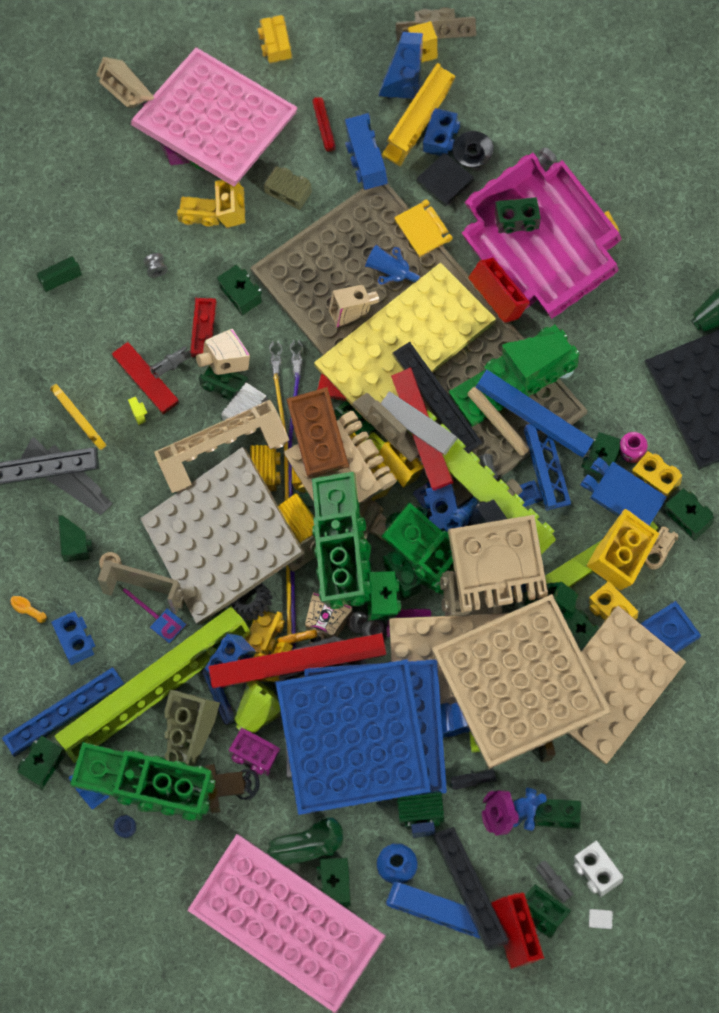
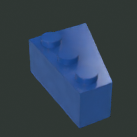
[378,32,423,99]
[345,113,388,190]

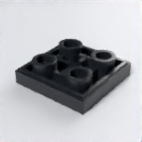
[416,153,474,207]

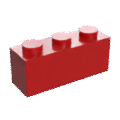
[468,258,530,323]
[491,892,544,969]

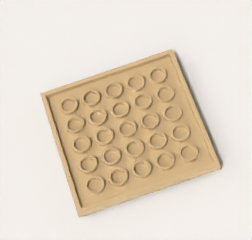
[432,594,611,769]

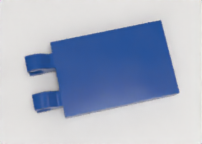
[580,457,667,526]

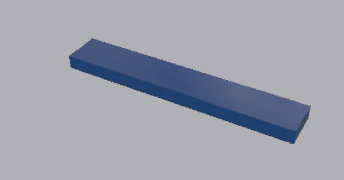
[475,370,594,458]
[2,667,124,757]

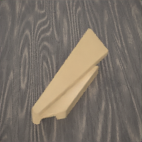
[97,57,154,108]

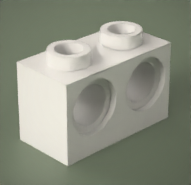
[573,841,623,897]

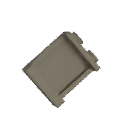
[440,571,502,617]

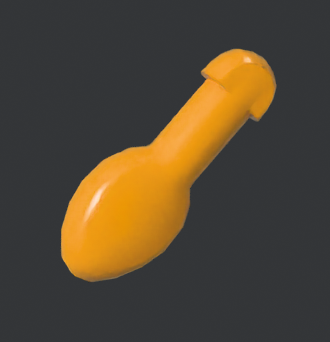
[10,596,47,623]
[277,629,318,644]

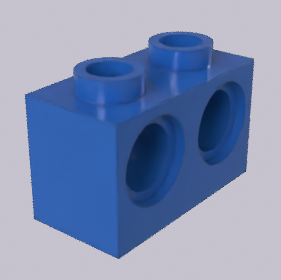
[423,108,460,156]
[51,611,95,665]
[205,634,256,686]

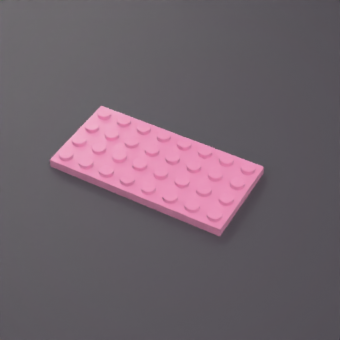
[188,834,386,1013]

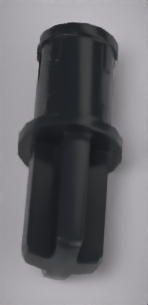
[451,768,496,790]

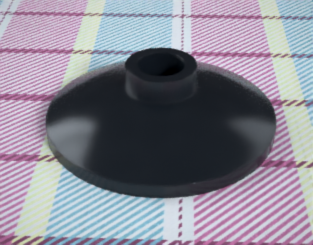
[453,131,493,168]

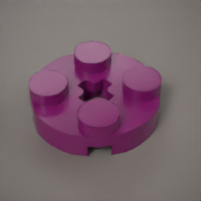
[482,790,518,836]

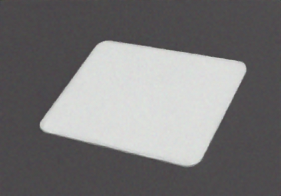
[589,909,613,929]

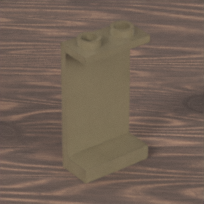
[98,560,184,614]

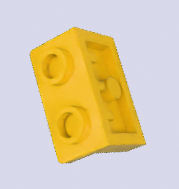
[177,197,220,227]
[245,610,285,655]

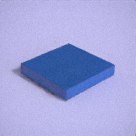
[640,601,701,653]

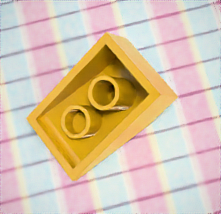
[587,509,660,591]

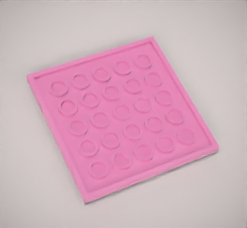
[131,48,297,187]

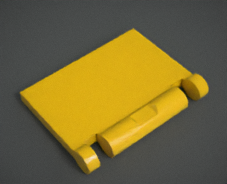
[394,200,453,257]

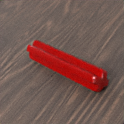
[312,97,336,152]

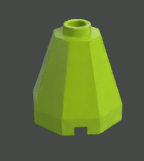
[234,680,281,734]

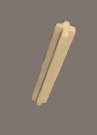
[467,387,530,456]

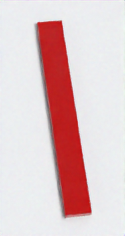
[208,633,386,689]

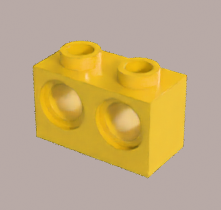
[632,451,682,501]
[589,581,639,622]

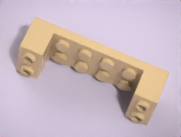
[154,400,289,493]

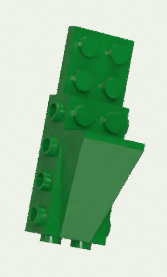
[449,324,580,427]
[312,471,373,609]
[381,503,455,595]
[70,742,215,821]

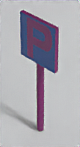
[123,588,187,644]

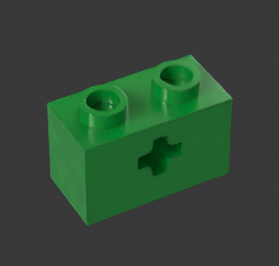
[367,572,401,620]

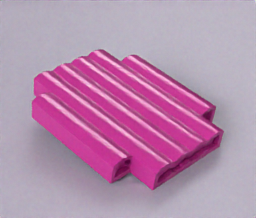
[462,153,622,319]

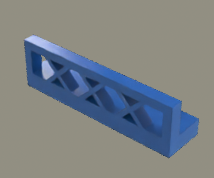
[524,424,571,511]

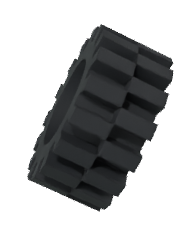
[231,583,272,621]

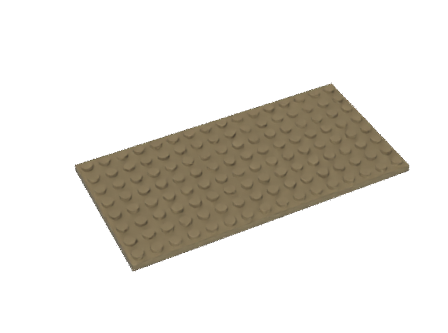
[250,184,588,507]

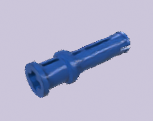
[444,497,480,532]

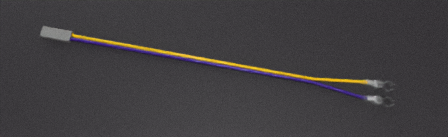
[269,339,303,778]

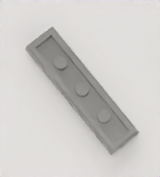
[381,391,458,455]

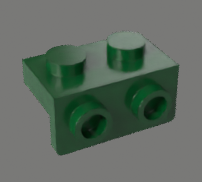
[198,365,249,400]

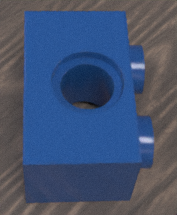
[424,484,458,532]

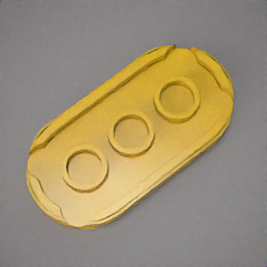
[50,383,107,450]

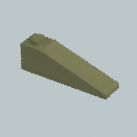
[165,690,220,767]

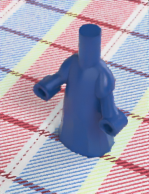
[365,244,421,285]
[513,788,547,831]

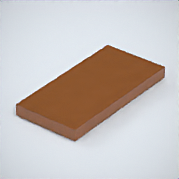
[286,387,349,479]

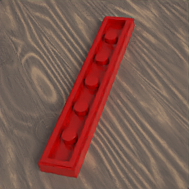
[391,368,453,491]

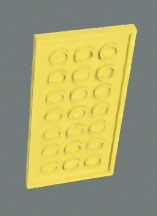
[314,263,496,424]

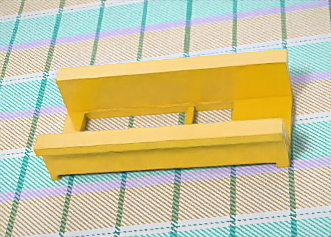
[381,63,456,167]

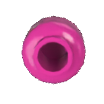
[620,432,648,463]

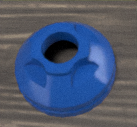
[377,843,418,884]

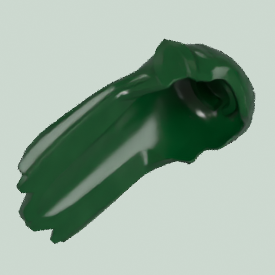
[267,817,344,866]

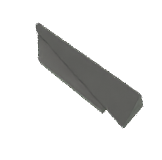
[21,437,113,515]

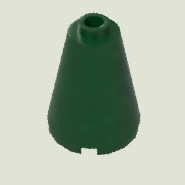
[691,287,719,332]

